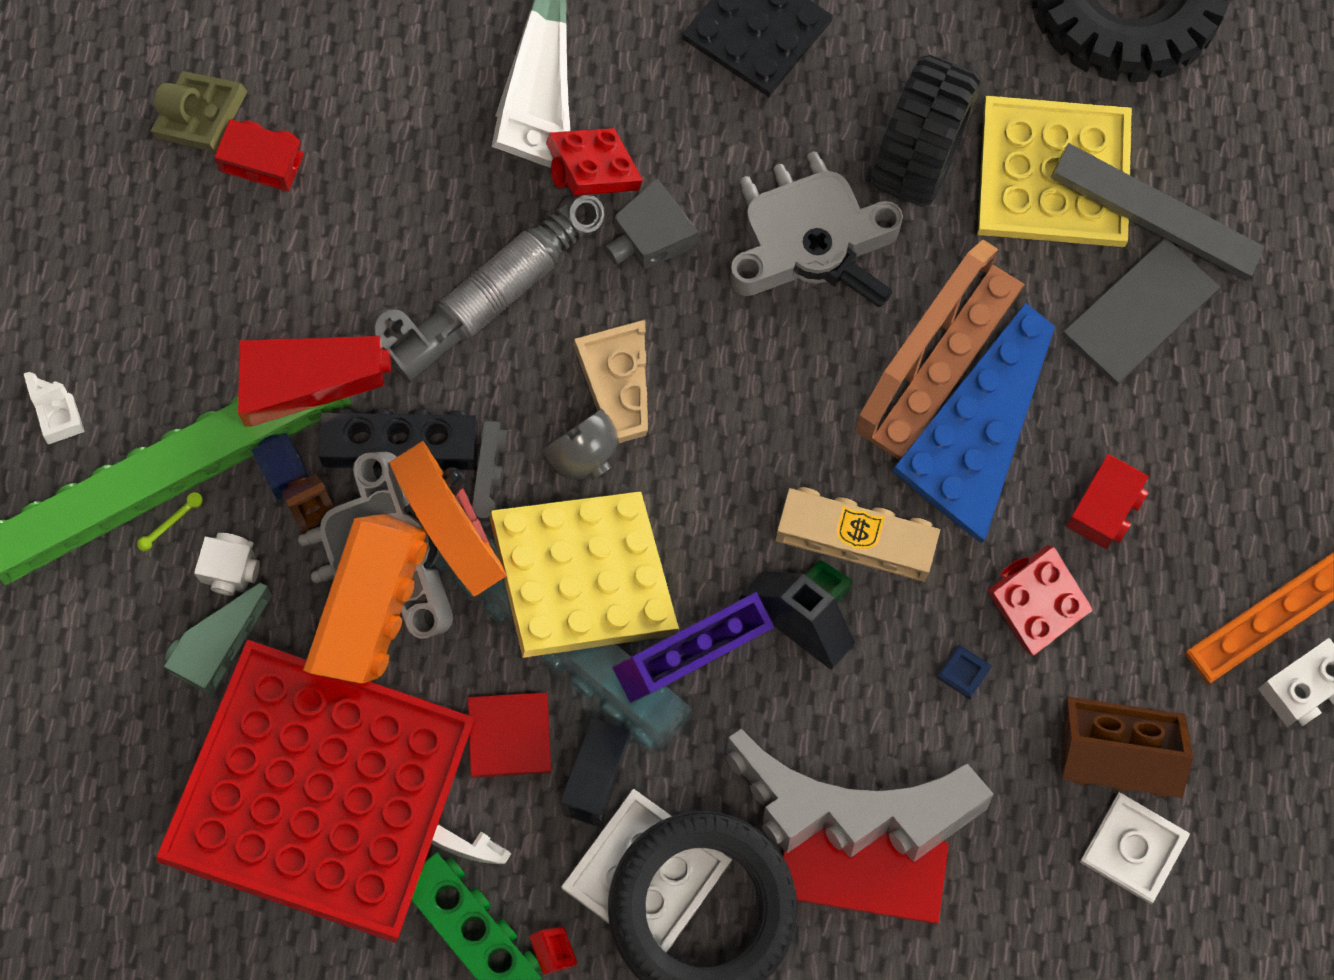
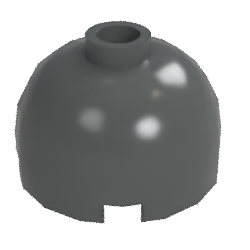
[541,408,619,480]

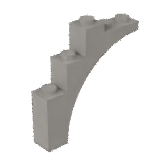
[726,729,994,862]

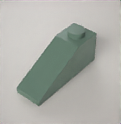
[164,583,273,697]

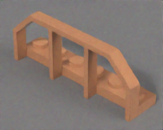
[855,240,1025,460]

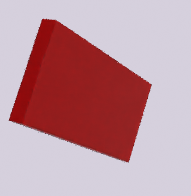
[783,827,949,925]

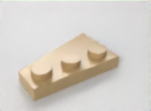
[573,320,648,443]

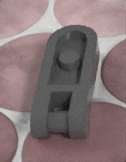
[472,420,508,529]

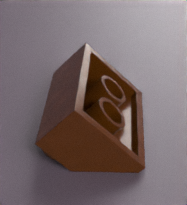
[1060,696,1193,798]

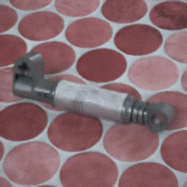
[366,195,605,383]

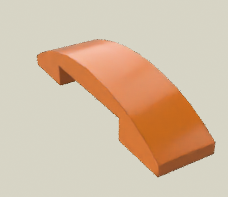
[389,441,507,597]

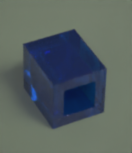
[251,433,309,500]

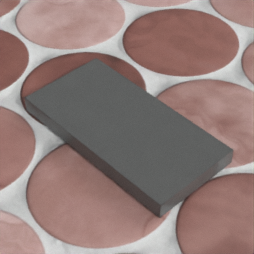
[1062,238,1220,387]

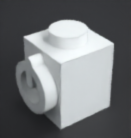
[194,533,260,596]

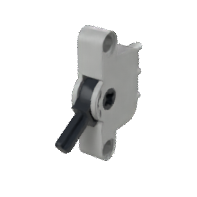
[730,151,903,307]

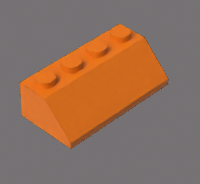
[303,514,428,684]

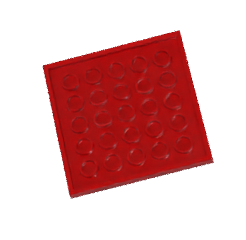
[156,639,475,943]

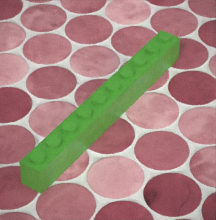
[0,396,352,585]

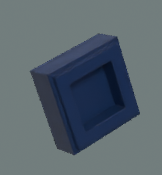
[937,644,992,700]

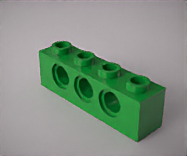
[411,853,543,980]

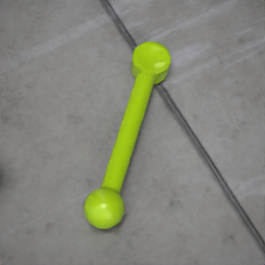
[137,492,203,551]

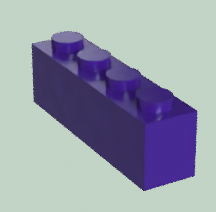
[612,592,774,703]

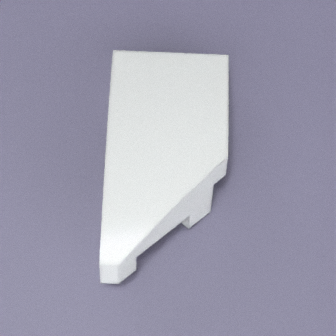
[24,372,85,445]
[431,825,511,864]

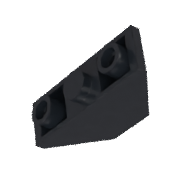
[739,572,855,670]

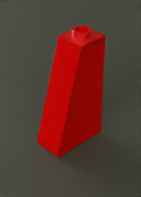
[238,336,391,427]

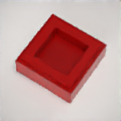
[529,926,578,975]

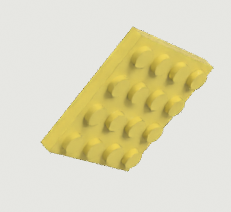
[977,96,1132,247]
[489,492,679,658]

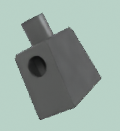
[604,179,698,269]

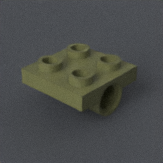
[151,71,248,152]

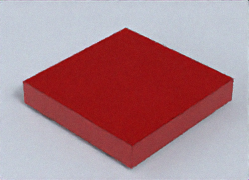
[468,693,552,778]

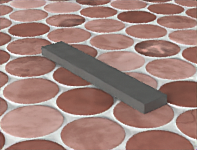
[1051,143,1265,281]

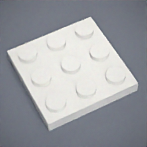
[561,789,732,953]

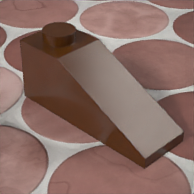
[281,474,334,534]

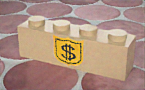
[776,487,941,582]

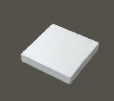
[1080,792,1190,904]

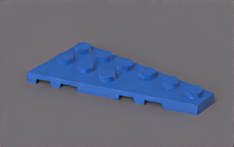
[891,303,1055,543]

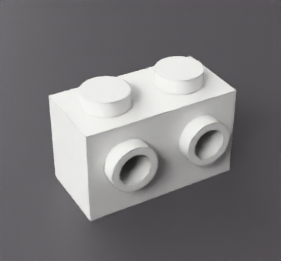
[1258,638,1334,727]

